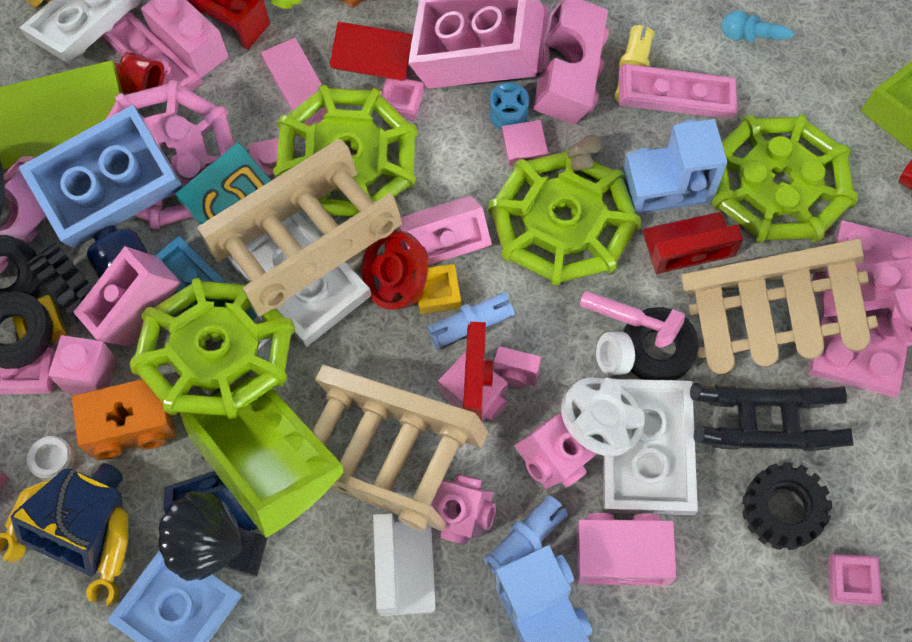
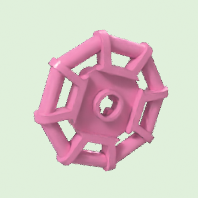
[105,80,234,230]

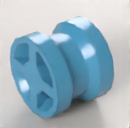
[489,82,529,130]

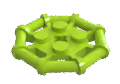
[273,84,419,217]
[711,113,858,244]
[487,147,642,286]
[130,277,295,420]

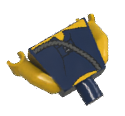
[0,463,129,607]

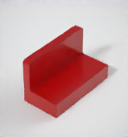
[330,21,413,81]
[643,212,743,274]

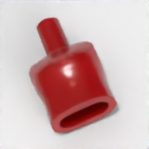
[102,51,165,95]

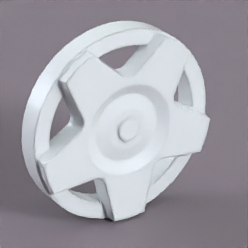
[561,377,645,456]

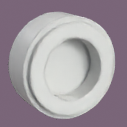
[596,332,635,376]
[27,436,75,481]

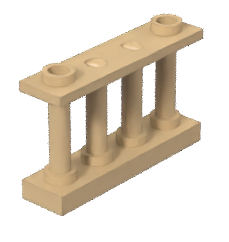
[197,138,402,317]
[312,365,489,531]

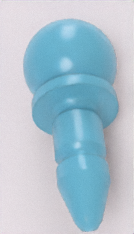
[722,10,794,42]

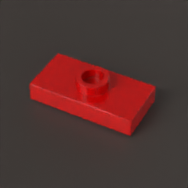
[463,321,494,421]

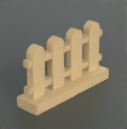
[681,238,878,375]

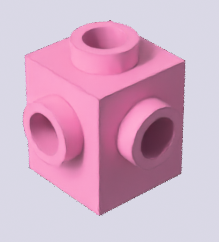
[514,412,596,489]
[426,474,496,544]

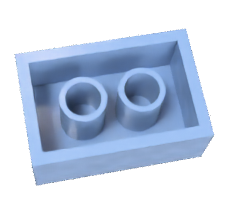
[18,105,183,249]

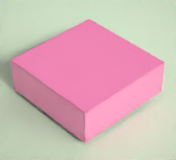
[382,79,425,121]
[502,120,548,167]
[828,554,882,606]

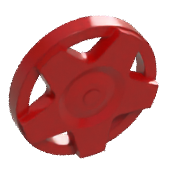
[362,230,429,310]

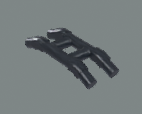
[690,383,854,451]

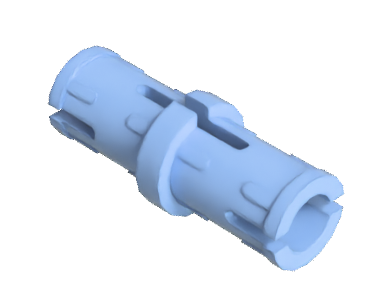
[426,291,515,350]
[483,495,568,575]

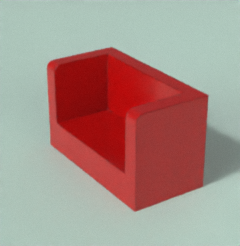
[187,0,270,50]

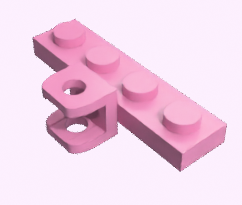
[812,258,912,346]

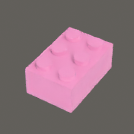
[408,0,545,89]

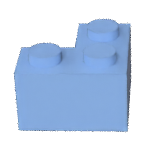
[623,119,727,214]
[495,545,593,642]

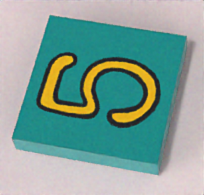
[174,142,272,225]

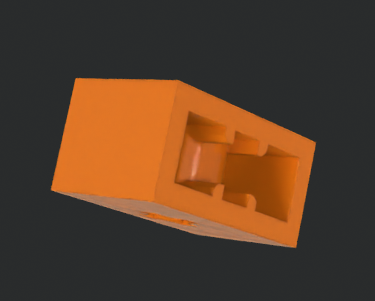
[72,379,177,460]

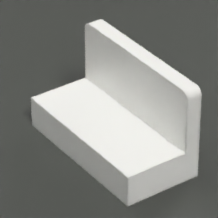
[373,513,436,616]

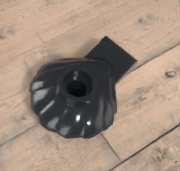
[158,492,268,581]

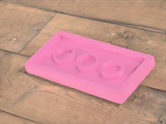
[808,221,912,398]

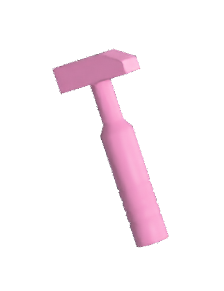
[580,291,685,348]

